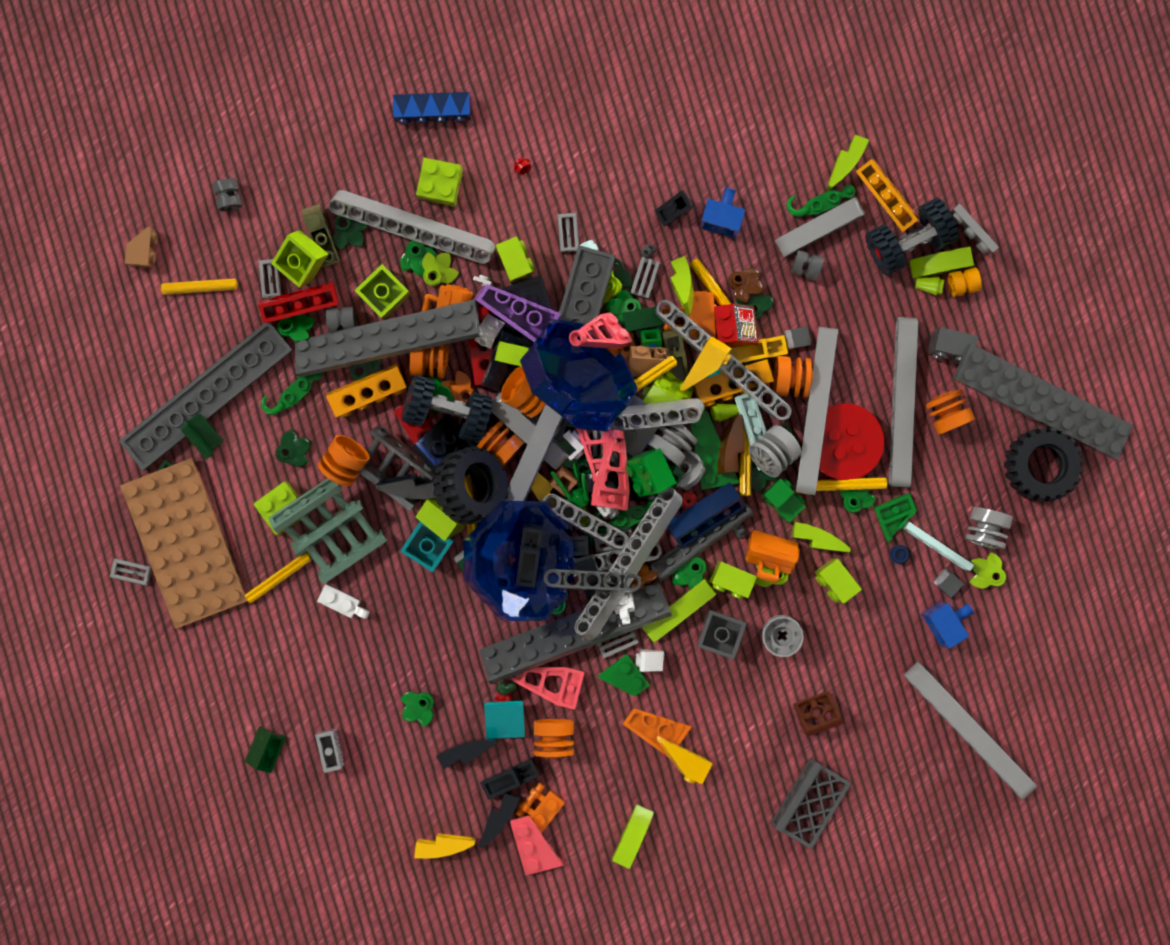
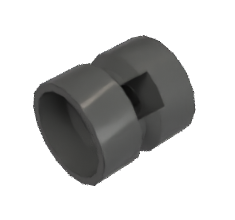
[212,178,243,212]
[790,250,824,281]
[326,306,357,333]

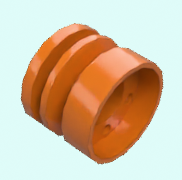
[410,344,449,379]
[773,356,813,398]
[501,366,552,418]
[925,389,976,435]
[477,420,525,469]
[317,435,370,487]
[534,719,574,759]

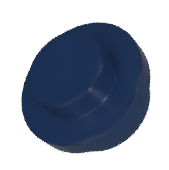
[890,545,909,564]

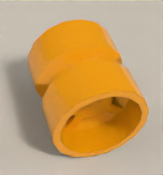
[948,267,982,297]

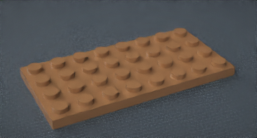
[120,458,247,629]

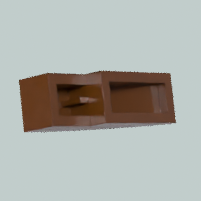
[717,415,745,475]

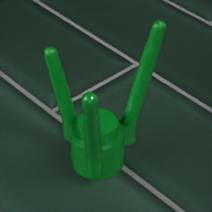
[551,463,590,507]

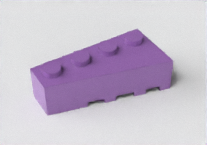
[474,283,561,345]

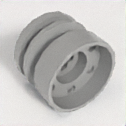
[646,424,698,468]
[749,425,802,478]
[965,507,1013,549]
[762,615,804,657]

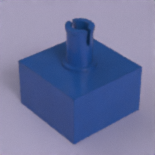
[699,188,745,239]
[920,602,974,649]

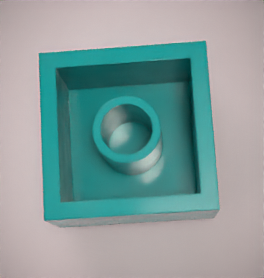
[400,521,455,573]

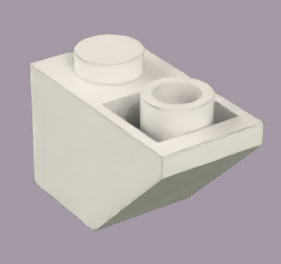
[635,649,664,672]

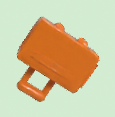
[421,284,473,312]
[662,291,717,343]
[745,530,800,583]

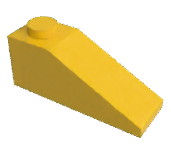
[680,337,732,391]
[656,736,712,784]

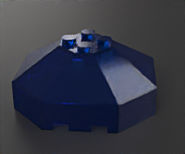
[520,319,638,432]
[463,501,574,621]

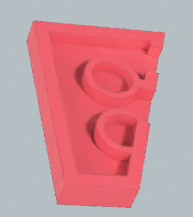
[510,816,563,875]

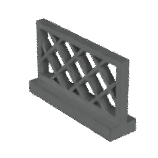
[770,758,851,849]

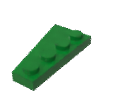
[689,411,739,490]

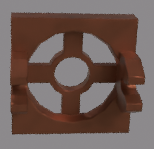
[793,691,844,737]

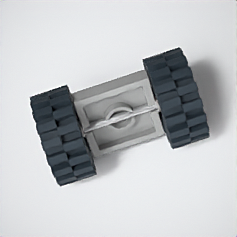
[865,197,959,276]
[401,375,493,444]

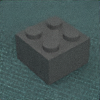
[927,327,978,365]
[696,609,747,660]

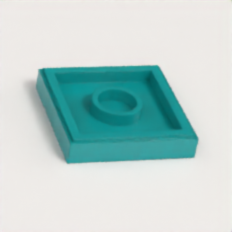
[484,701,525,739]

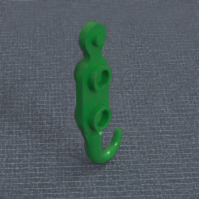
[786,185,855,217]
[261,372,323,415]
[594,502,653,534]

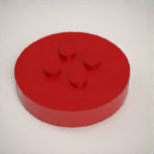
[819,403,884,480]

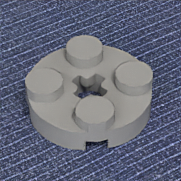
[676,451,705,490]

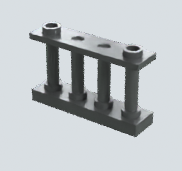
[359,425,436,511]

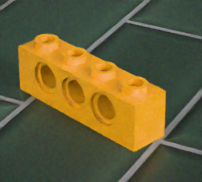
[856,159,920,232]
[693,359,774,407]
[326,364,407,418]

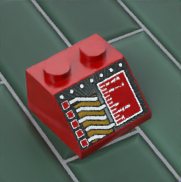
[714,304,759,348]

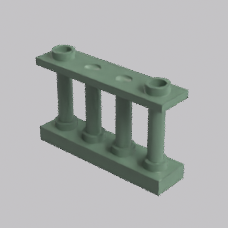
[269,478,362,557]
[295,500,387,585]

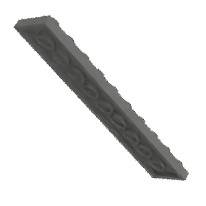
[531,245,616,441]
[295,299,480,377]
[119,322,293,471]
[953,344,1133,460]
[479,581,672,685]

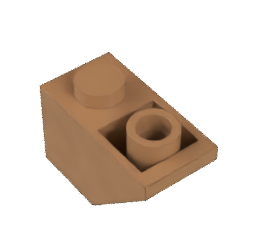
[125,227,158,268]
[627,346,670,377]

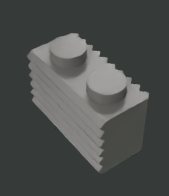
[315,728,345,773]

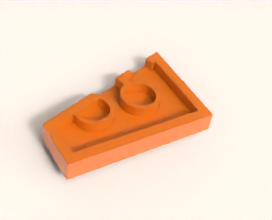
[622,708,692,758]

